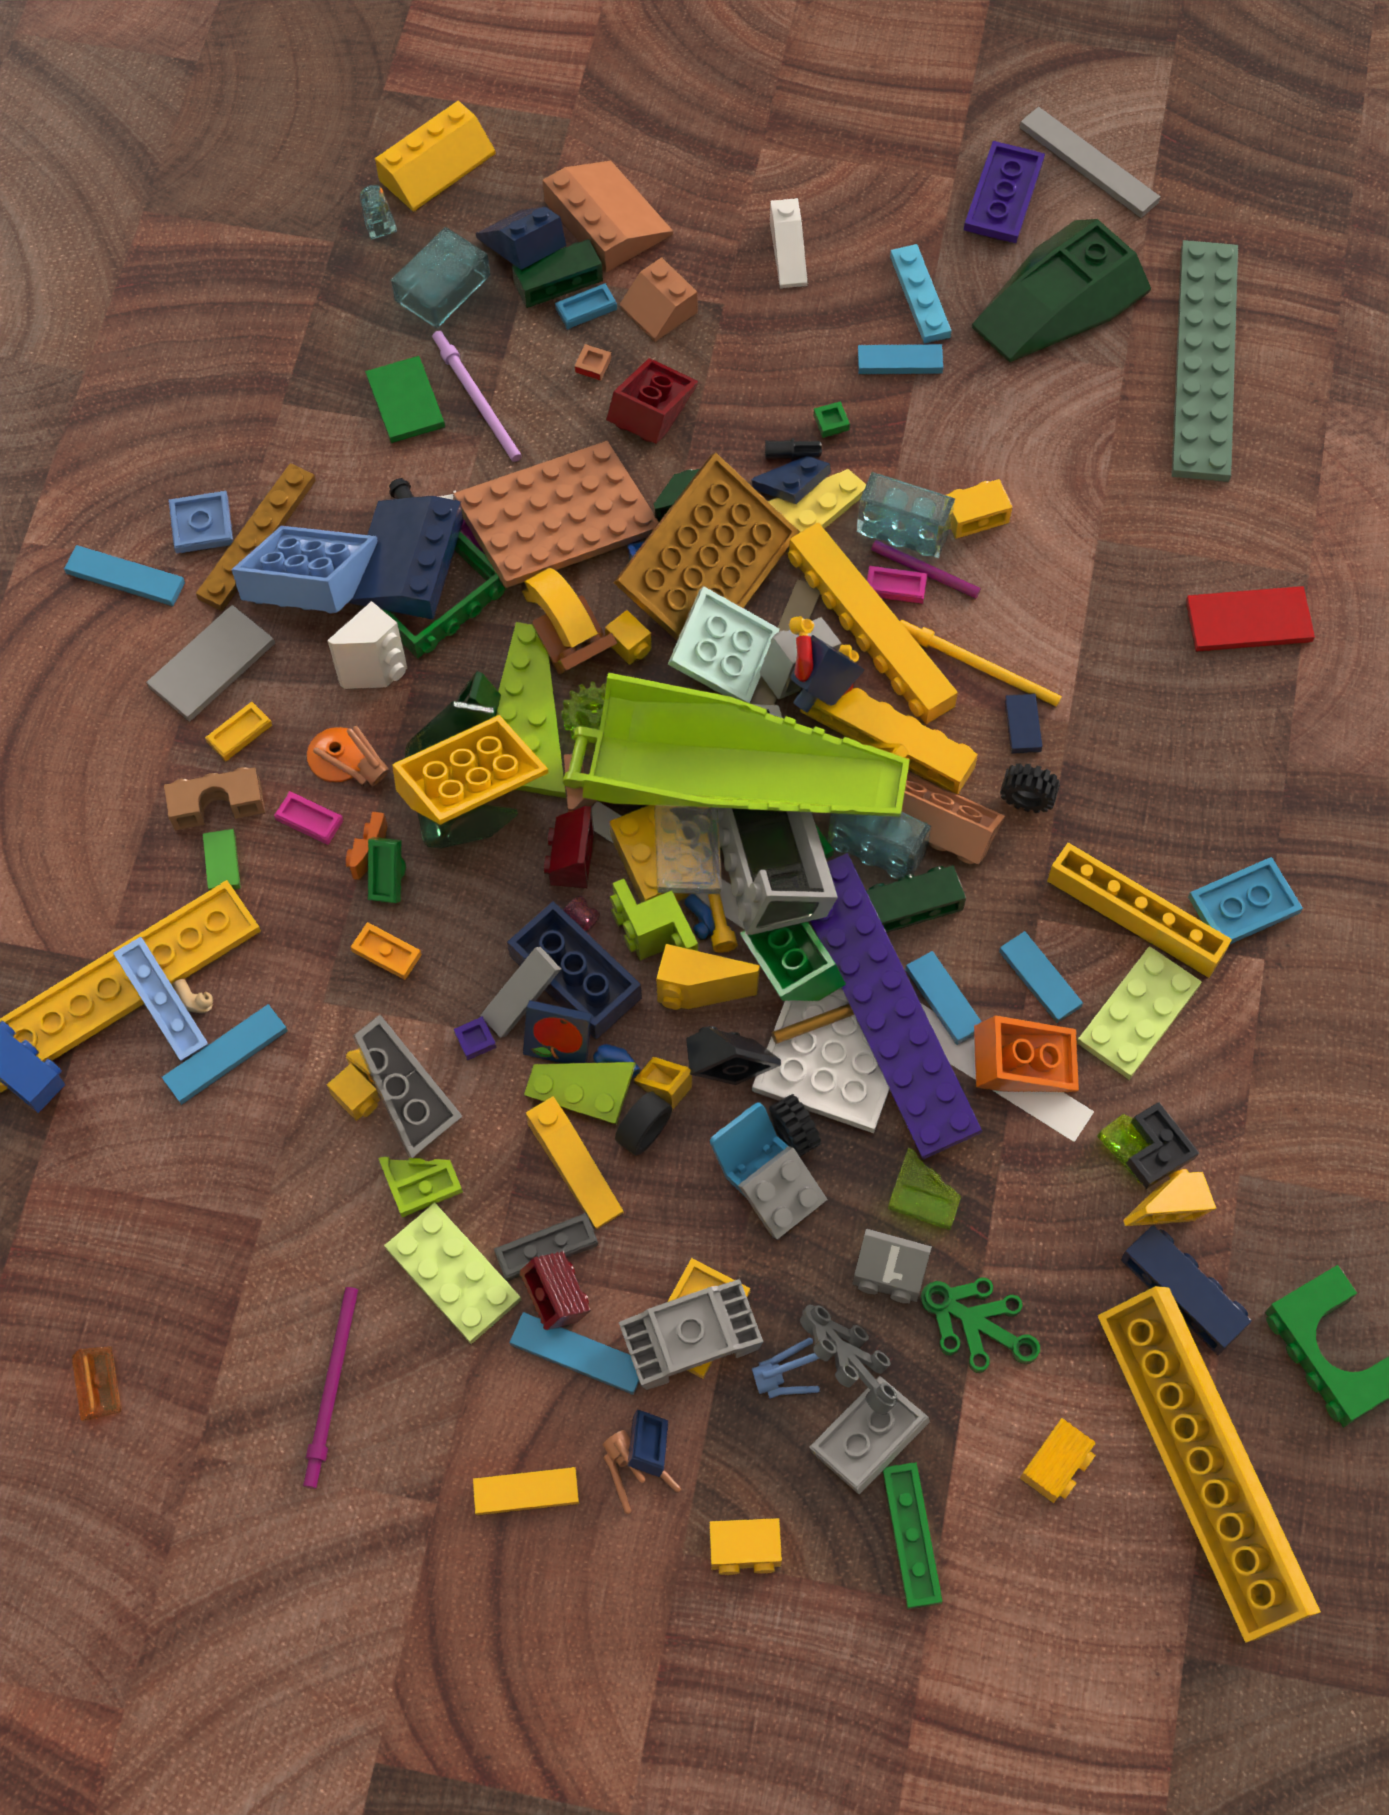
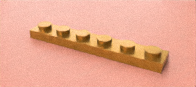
[196,463,316,611]

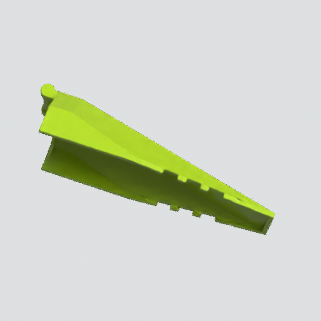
[563,673,910,817]

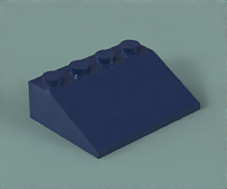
[348,496,463,620]

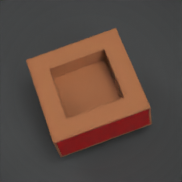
[574,344,611,381]

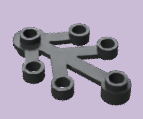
[800,1305,897,1415]

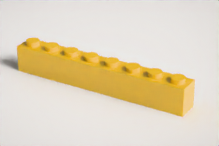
[788,522,958,724]

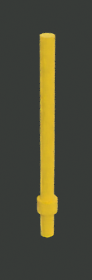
[900,620,1062,707]

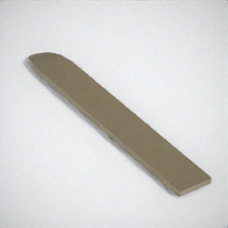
[750,579,820,705]

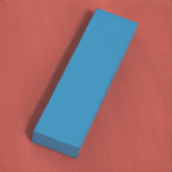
[64,545,185,606]
[162,1004,288,1105]
[509,1312,639,1395]

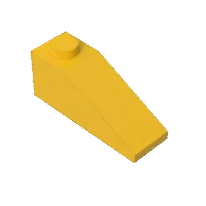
[1123,1169,1216,1226]

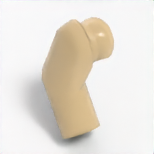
[171,979,213,1014]

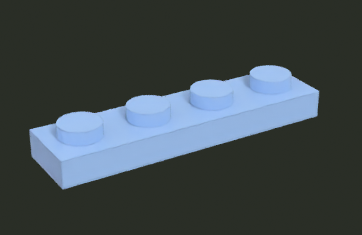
[113,937,208,1062]

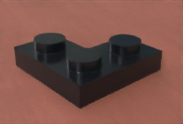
[1126,1102,1199,1189]

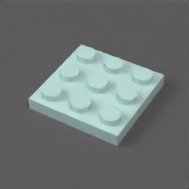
[668,586,780,703]

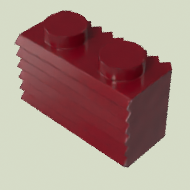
[519,1251,591,1330]

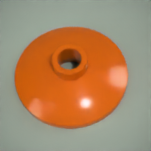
[307,727,365,782]

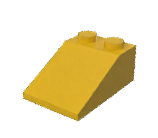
[656,944,760,1010]

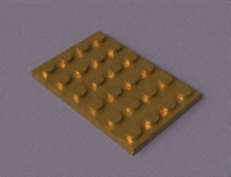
[613,452,800,641]

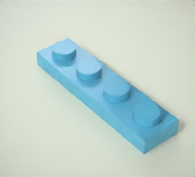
[890,244,951,344]

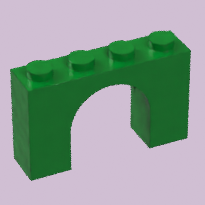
[1265,1265,1389,1428]

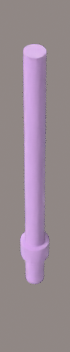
[432,331,522,462]

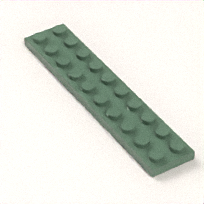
[1171,240,1238,482]

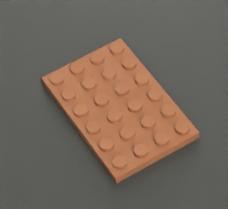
[453,441,659,588]

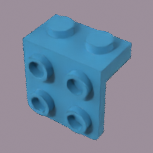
[710,1102,788,1196]

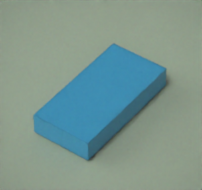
[555,283,617,329]

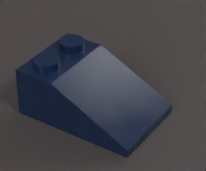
[475,207,566,270]

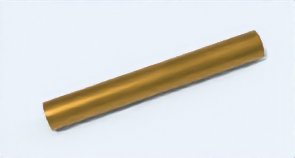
[772,1004,854,1044]

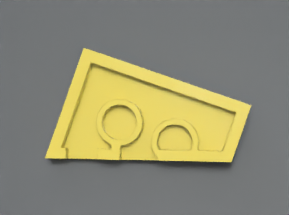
[768,469,868,534]

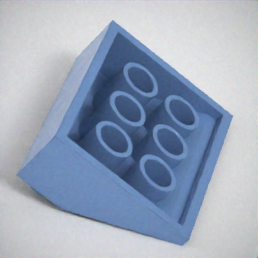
[232,526,378,613]

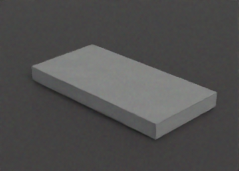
[146,605,275,722]

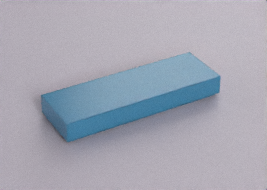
[858,344,943,374]
[999,931,1083,1023]
[905,951,982,1045]

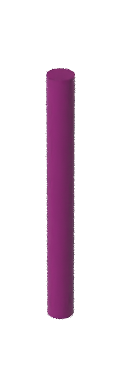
[871,540,981,599]

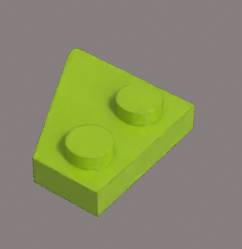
[378,1157,463,1217]

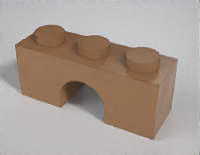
[164,767,266,830]

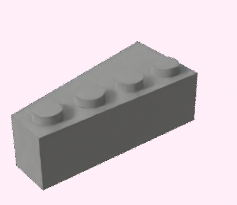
[353,1015,462,1158]

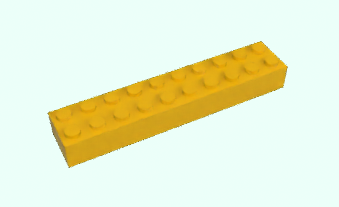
[1097,1286,1321,1643]

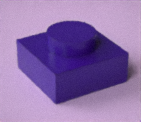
[454,1016,497,1061]

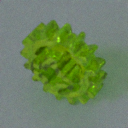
[561,682,606,746]

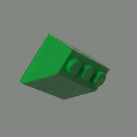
[740,901,846,1001]

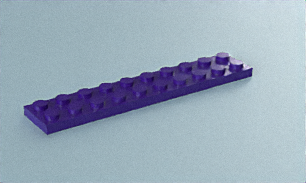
[791,853,982,1159]

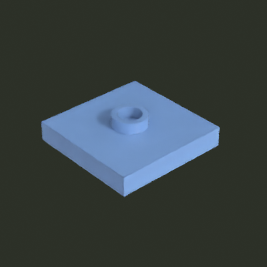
[169,491,233,554]

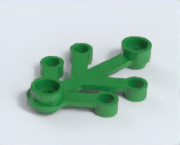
[921,1277,1040,1373]

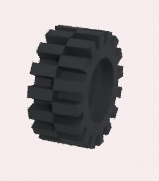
[1000,763,1060,813]
[768,1094,821,1157]

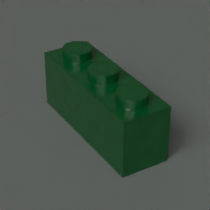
[512,239,603,308]
[866,865,966,933]

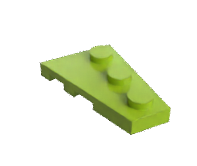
[524,1062,636,1125]

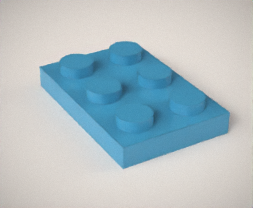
[1188,857,1303,944]

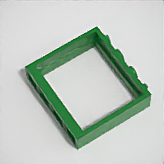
[365,532,507,659]

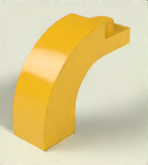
[522,568,598,648]

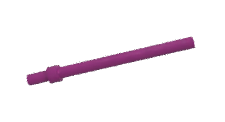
[303,1287,358,1489]

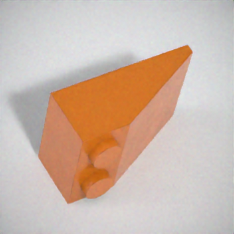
[974,1016,1079,1092]

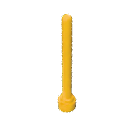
[692,816,738,953]

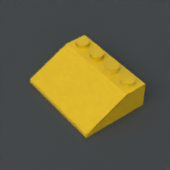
[392,715,548,825]

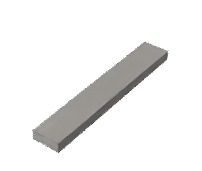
[1020,106,1161,218]

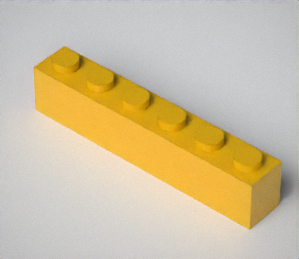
[800,688,978,794]
[1047,843,1232,978]

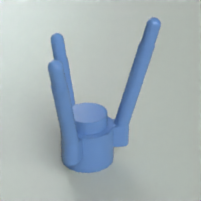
[752,1338,820,1398]

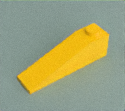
[526,1096,624,1230]

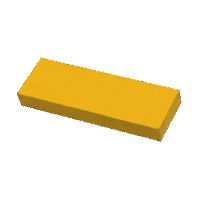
[473,1467,579,1515]

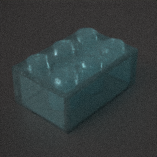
[391,227,490,328]
[857,472,955,558]
[828,812,931,879]

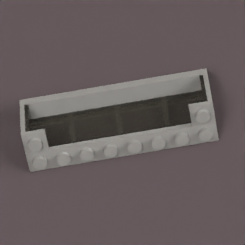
[711,704,838,935]

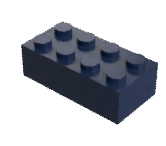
[507,901,642,1040]

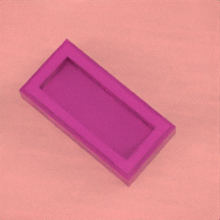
[867,566,927,604]
[274,791,344,845]

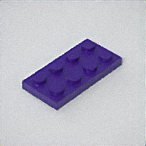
[964,141,1045,243]

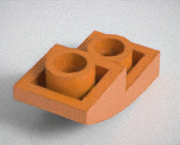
[346,812,388,880]

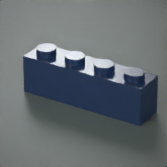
[1121,1225,1252,1356]

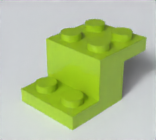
[610,879,698,960]

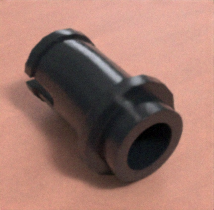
[389,478,414,499]

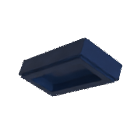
[1005,694,1042,754]
[627,1409,668,1477]

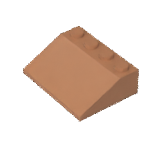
[543,161,673,273]

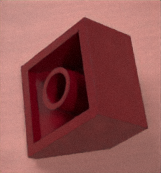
[544,806,594,889]

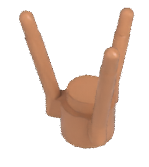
[313,726,390,786]
[603,1430,681,1514]

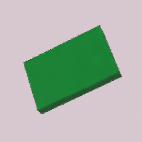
[365,356,445,443]

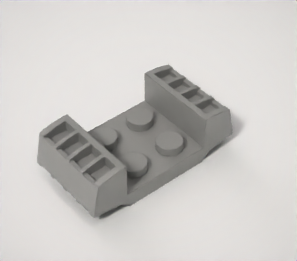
[619,1279,763,1390]

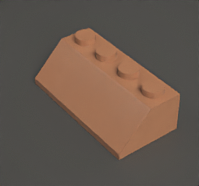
[870,772,1005,865]

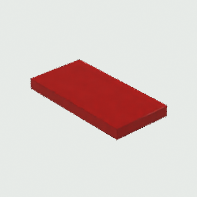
[1186,586,1315,652]

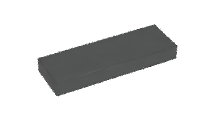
[494,1213,598,1281]

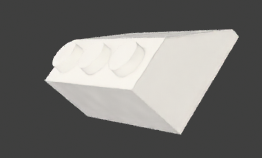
[327,601,407,689]

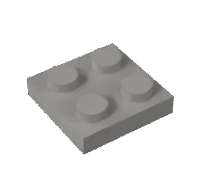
[738,1146,828,1239]

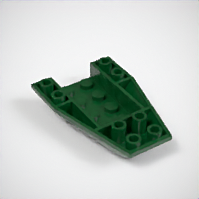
[972,219,1151,362]

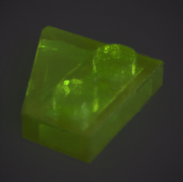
[888,1148,961,1230]

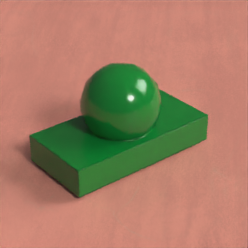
[368,837,407,903]

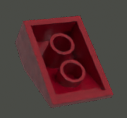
[606,358,698,444]

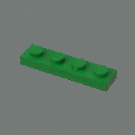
[882,1462,943,1610]

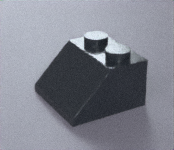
[686,1026,781,1085]

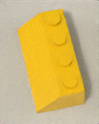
[375,101,496,212]

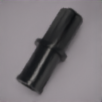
[765,438,822,461]

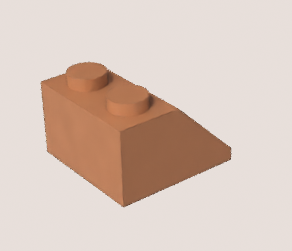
[619,257,698,342]

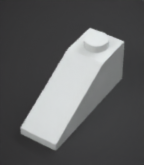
[770,198,808,288]

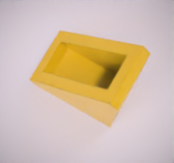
[633,1057,692,1111]

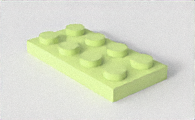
[1077,946,1202,1080]
[384,1202,521,1344]

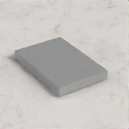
[809,1376,930,1494]

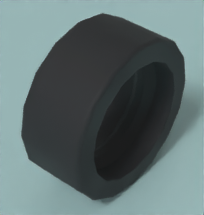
[615,1091,673,1156]

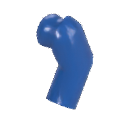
[684,894,715,940]
[593,1044,641,1078]

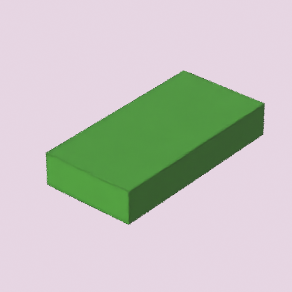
[203,829,241,891]

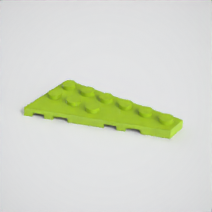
[496,622,566,798]

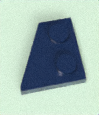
[751,456,831,504]

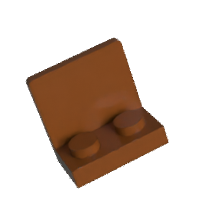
[532,595,617,675]

